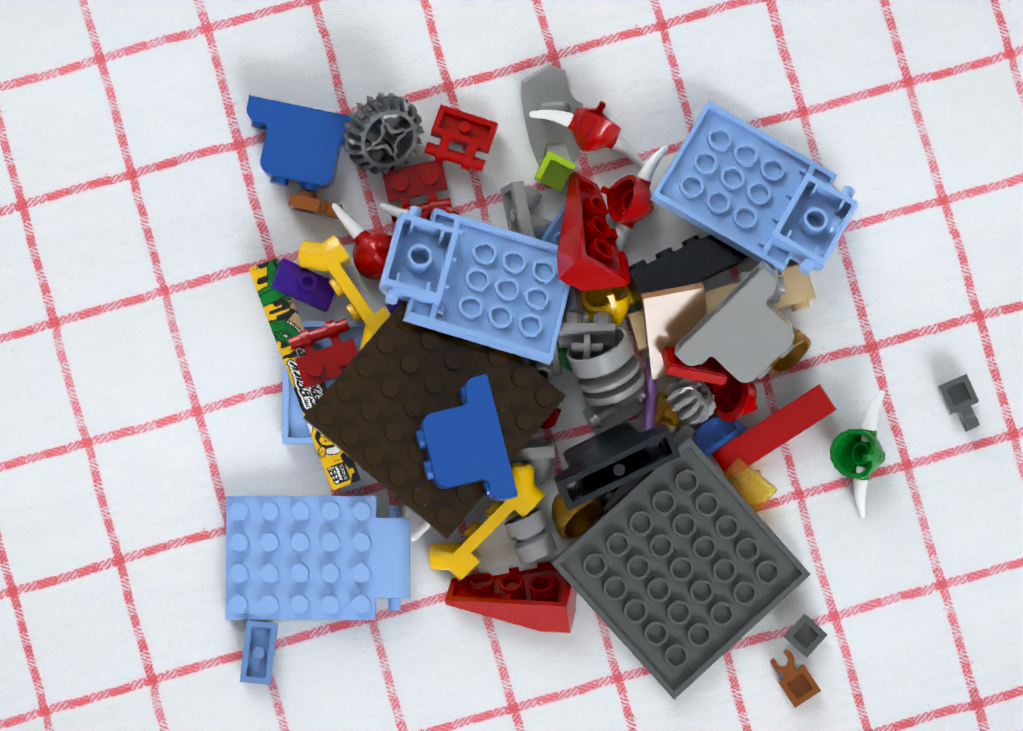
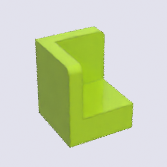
[534,151,575,193]

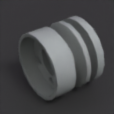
[566,327,645,406]

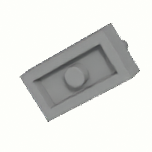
[500,181,551,239]
[510,438,556,485]

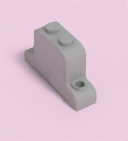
[675,260,794,383]

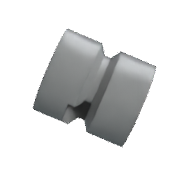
[504,508,558,564]

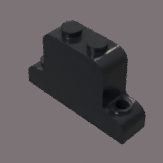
[554,423,681,510]

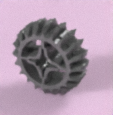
[342,92,424,175]

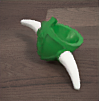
[830,390,885,519]

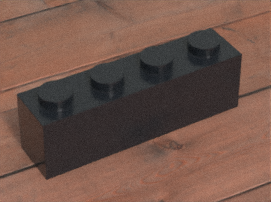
[627,234,750,311]

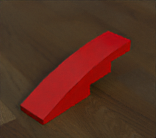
[712,384,837,479]

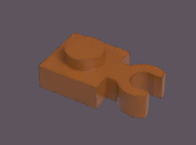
[288,190,343,220]
[770,649,821,708]

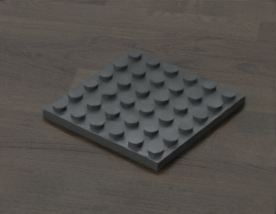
[550,437,811,700]

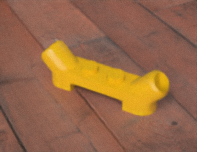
[297,235,390,350]
[429,463,545,581]

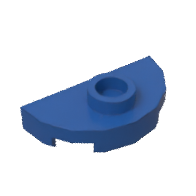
[693,416,747,457]

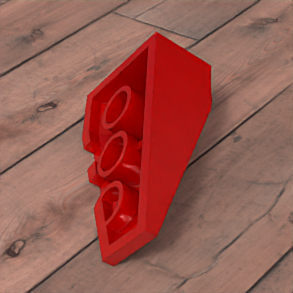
[557,172,630,291]
[445,562,577,633]

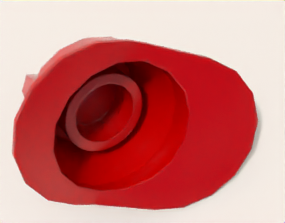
[704,369,758,422]

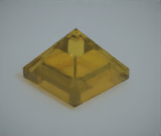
[655,391,678,426]

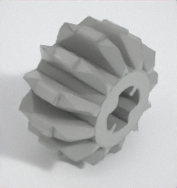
[665,376,716,425]

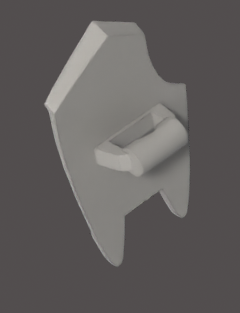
[521,64,583,165]

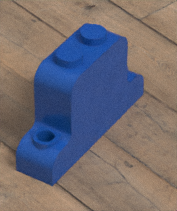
[246,95,352,193]
[415,374,518,502]

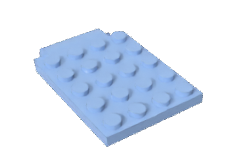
[650,101,858,275]
[379,206,570,365]
[225,496,410,620]

